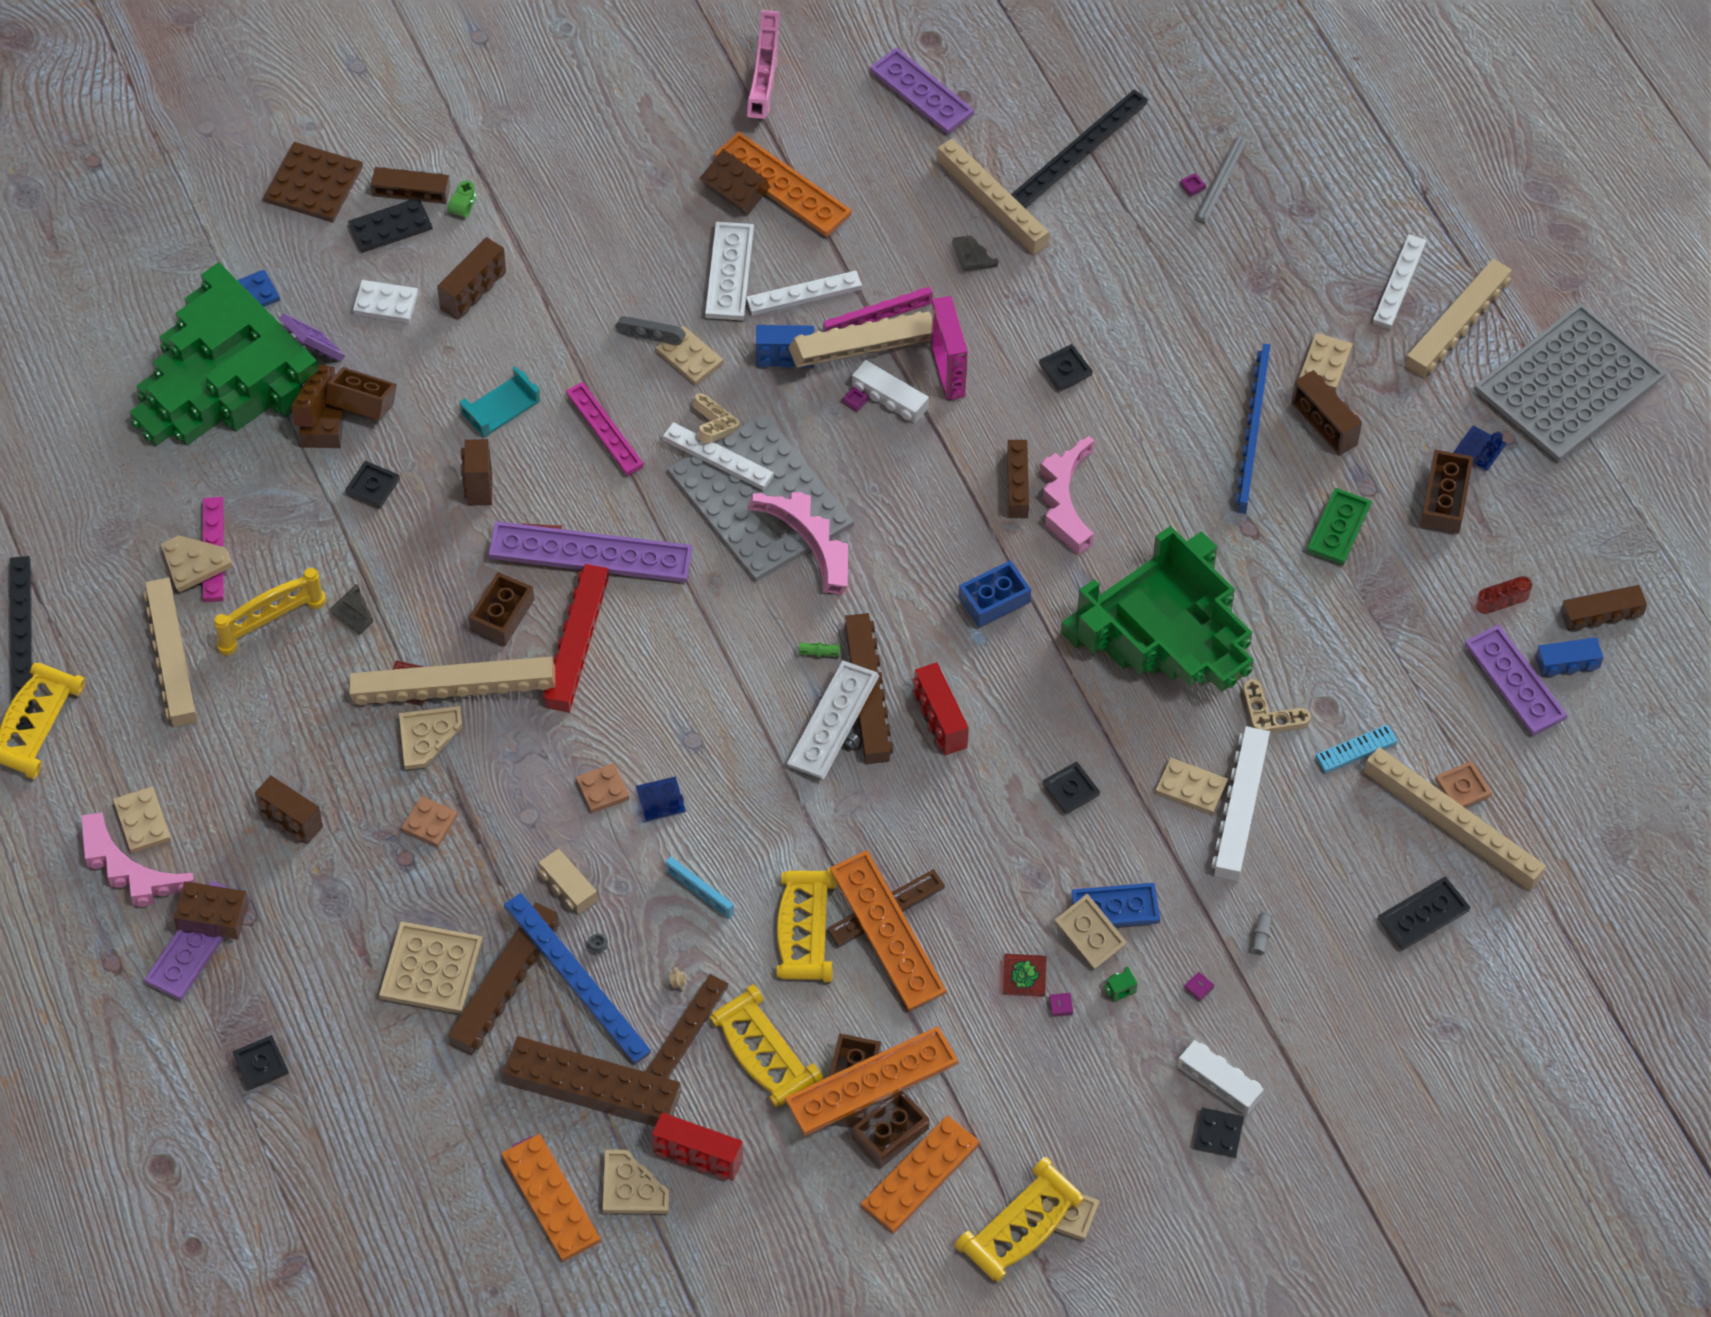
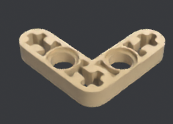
[692,394,740,443]
[1243,679,1311,733]

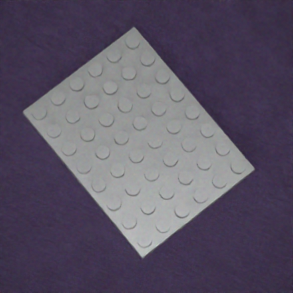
[1474,303,1666,462]
[668,414,854,582]

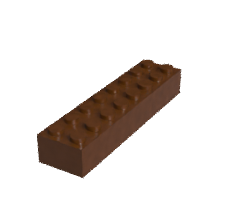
[503,1036,681,1127]

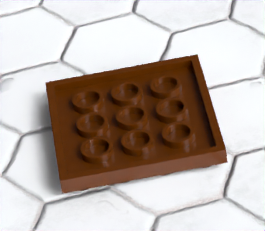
[263,142,363,223]

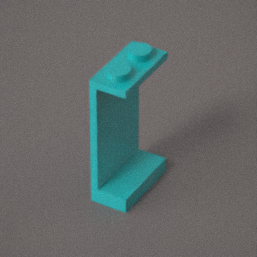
[459,366,540,438]

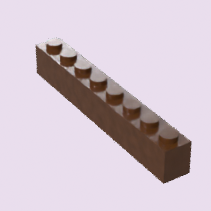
[845,613,893,764]
[448,902,559,1056]

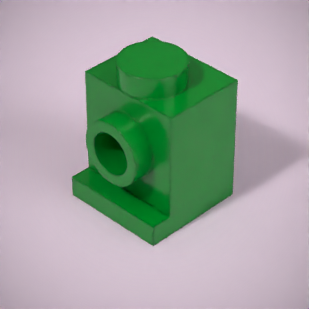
[1103,966,1138,1002]

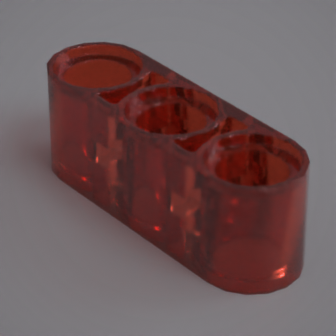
[1476,576,1533,614]

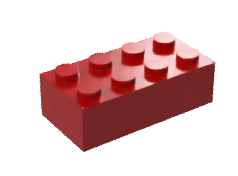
[912,662,969,756]
[652,1112,743,1181]

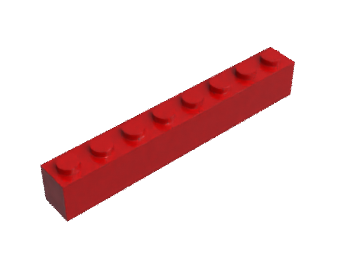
[543,564,609,713]

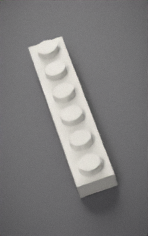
[1373,234,1426,330]
[746,271,862,316]
[663,422,774,491]

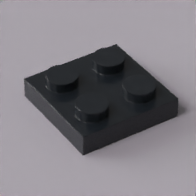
[1039,344,1093,391]
[345,460,400,509]
[1043,761,1100,815]
[232,1035,289,1090]
[1194,1107,1244,1158]

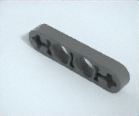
[615,316,686,345]

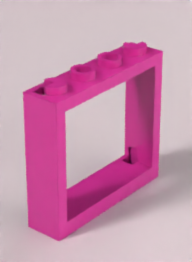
[931,296,968,400]

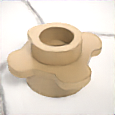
[669,967,686,991]

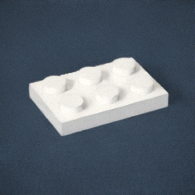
[353,280,418,323]

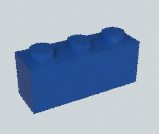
[1536,637,1604,676]

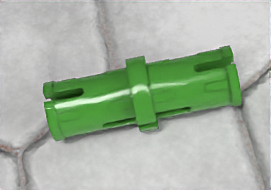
[799,642,840,658]

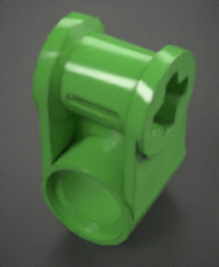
[447,180,476,218]

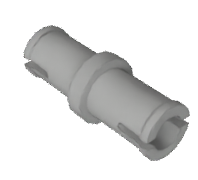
[1251,912,1272,955]

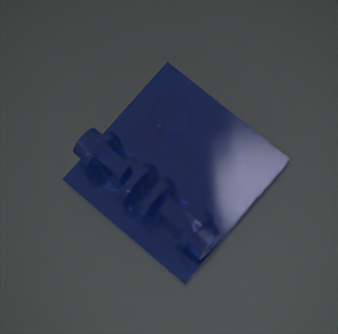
[1454,425,1507,471]
[636,776,686,821]

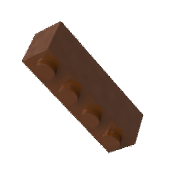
[371,167,451,204]
[292,365,336,427]
[1007,440,1029,518]
[1560,585,1647,631]

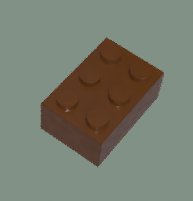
[700,149,771,216]
[325,367,397,420]
[461,439,492,506]
[469,572,534,646]
[255,775,323,845]
[174,881,249,940]
[852,1091,930,1169]

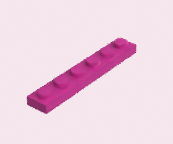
[823,286,933,332]
[566,382,644,476]
[203,497,224,602]

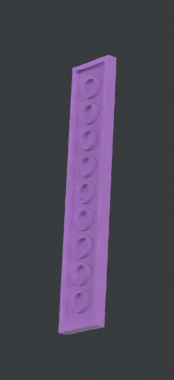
[489,521,692,583]

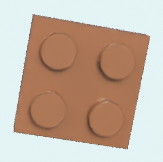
[1435,761,1492,808]
[576,763,630,814]
[401,796,458,848]

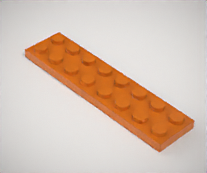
[714,132,852,237]
[830,850,946,1011]
[785,1026,959,1136]

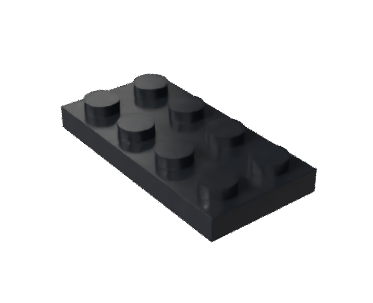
[348,197,433,253]
[1377,876,1471,951]

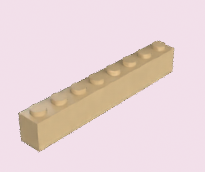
[937,138,1049,255]
[1405,259,1512,378]
[788,311,932,367]
[143,577,197,727]

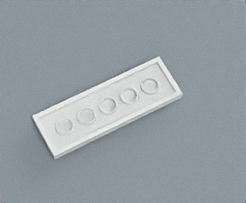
[705,222,754,320]
[787,660,879,779]

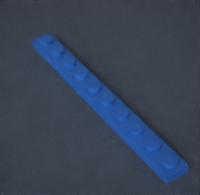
[1236,343,1271,514]
[504,893,651,1065]

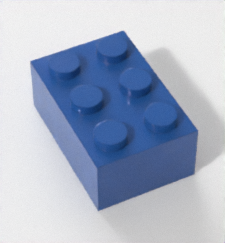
[756,325,814,368]
[958,560,1031,627]

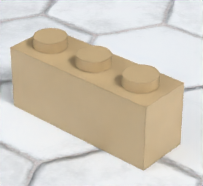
[539,848,598,915]

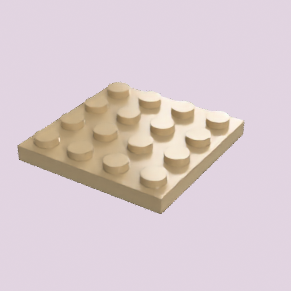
[379,921,483,1014]

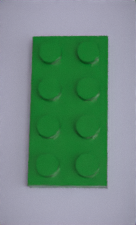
[1307,488,1372,566]

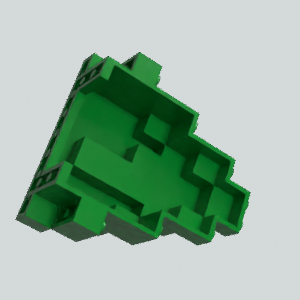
[129,262,318,446]
[1061,526,1254,692]

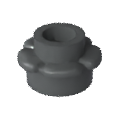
[843,732,861,750]
[587,933,608,954]

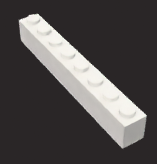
[1211,726,1270,882]

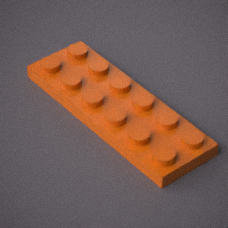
[861,1115,980,1234]
[501,1133,601,1262]

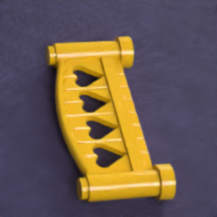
[214,568,326,655]
[0,662,86,780]
[777,868,837,983]
[709,984,824,1108]
[954,1157,1084,1283]

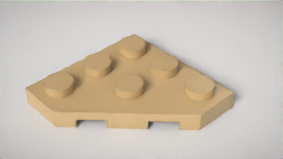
[161,535,233,593]
[399,706,463,770]
[603,1150,669,1214]

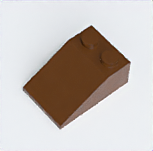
[299,404,344,448]

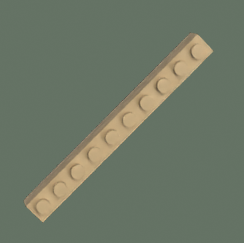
[350,656,555,705]
[1364,747,1546,892]

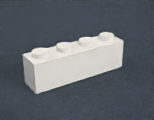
[852,360,929,424]
[1178,1040,1264,1116]

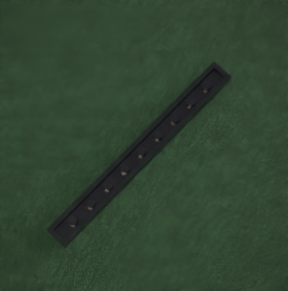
[1011,89,1148,208]
[10,556,34,730]

